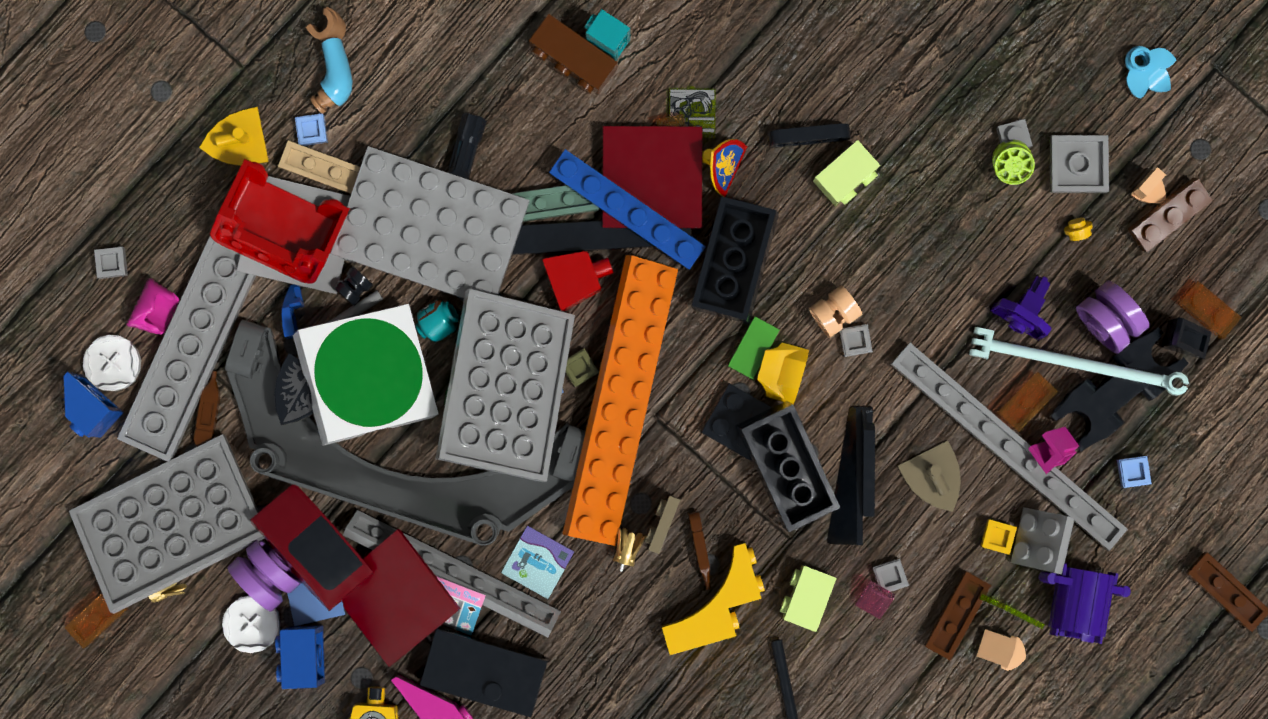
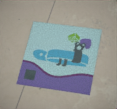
[501,526,574,599]

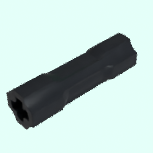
[447,113,487,180]

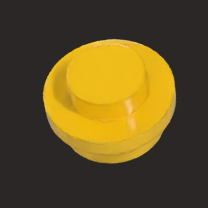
[1064,218,1093,241]

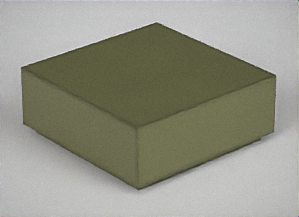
[566,348,599,387]

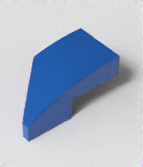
[282,284,305,339]

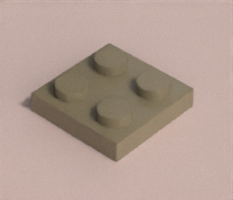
[645,496,680,554]

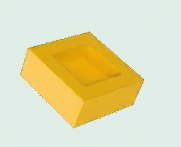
[980,519,1017,555]

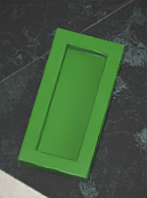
[727,317,780,380]

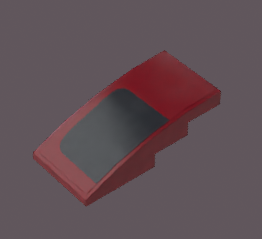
[250,484,373,611]

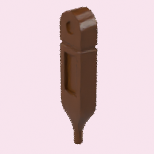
[194,371,221,446]
[688,511,711,590]

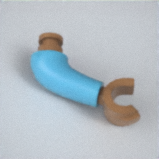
[306,7,353,114]

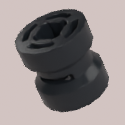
[333,266,373,306]

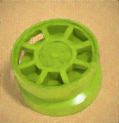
[992,140,1035,185]

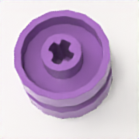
[1076,280,1149,354]
[227,540,301,612]

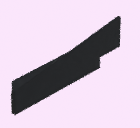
[827,407,875,545]

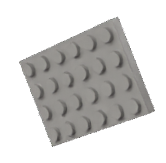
[331,146,530,299]
[435,289,575,482]
[69,434,265,614]

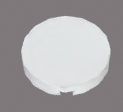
[83,335,141,392]
[222,596,281,653]

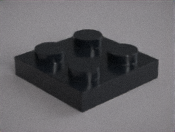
[701,383,772,461]

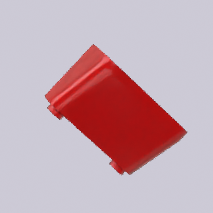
[210,159,350,284]

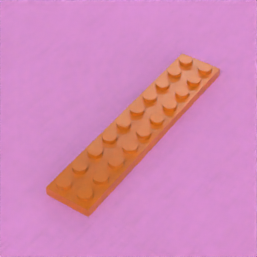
[562,255,678,546]

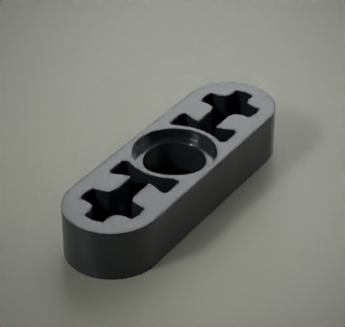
[768,123,851,148]

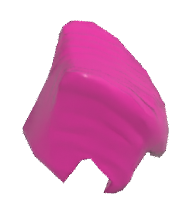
[126,277,179,334]

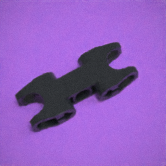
[1048,327,1189,452]

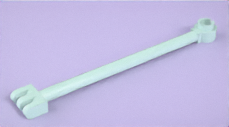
[969,327,1189,396]

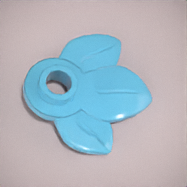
[1125,46,1176,99]

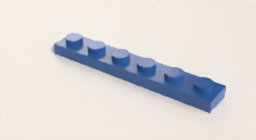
[549,149,706,270]

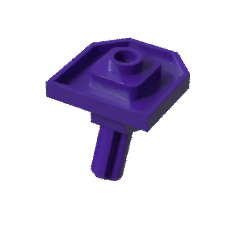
[990,276,1052,341]

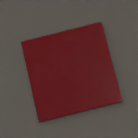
[603,126,702,228]
[342,529,461,667]

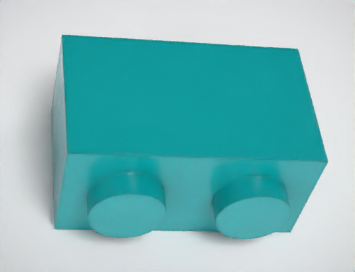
[585,9,630,61]

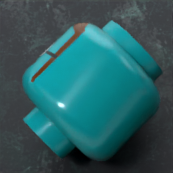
[416,300,459,342]

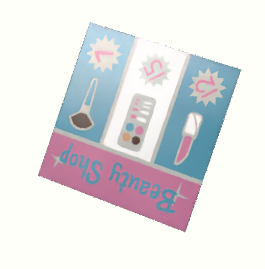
[436,576,486,636]

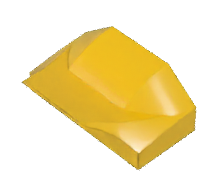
[757,342,809,404]

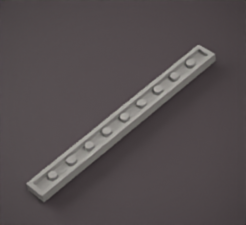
[890,343,1128,551]

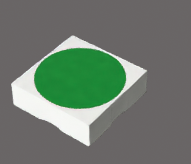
[293,304,438,446]

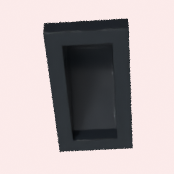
[1161,317,1212,359]

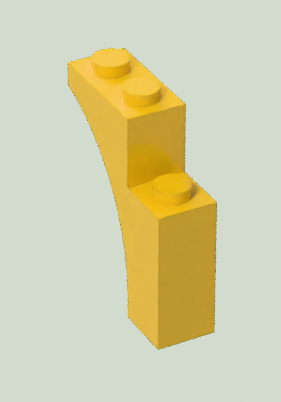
[662,543,765,655]

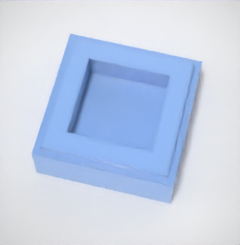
[295,114,328,146]
[1117,456,1152,488]

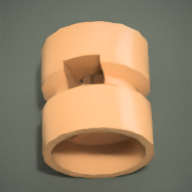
[809,285,862,338]

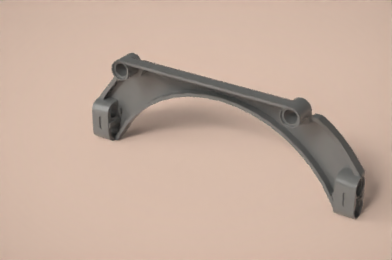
[225,320,586,546]

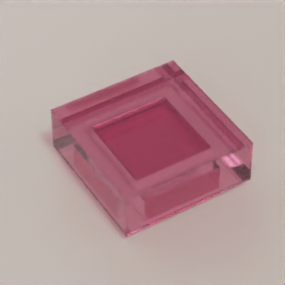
[855,580,895,619]

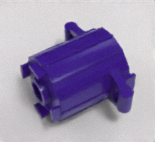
[1039,564,1131,644]

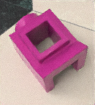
[1028,427,1079,474]

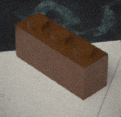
[529,14,618,95]

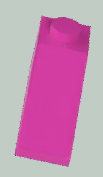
[391,674,473,719]

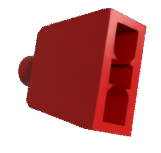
[542,251,613,312]

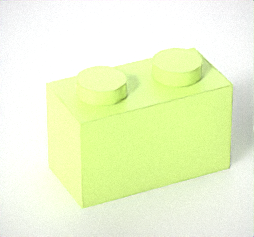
[813,140,880,206]
[780,565,836,632]

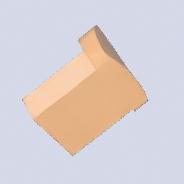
[1131,167,1166,204]
[977,629,1026,671]

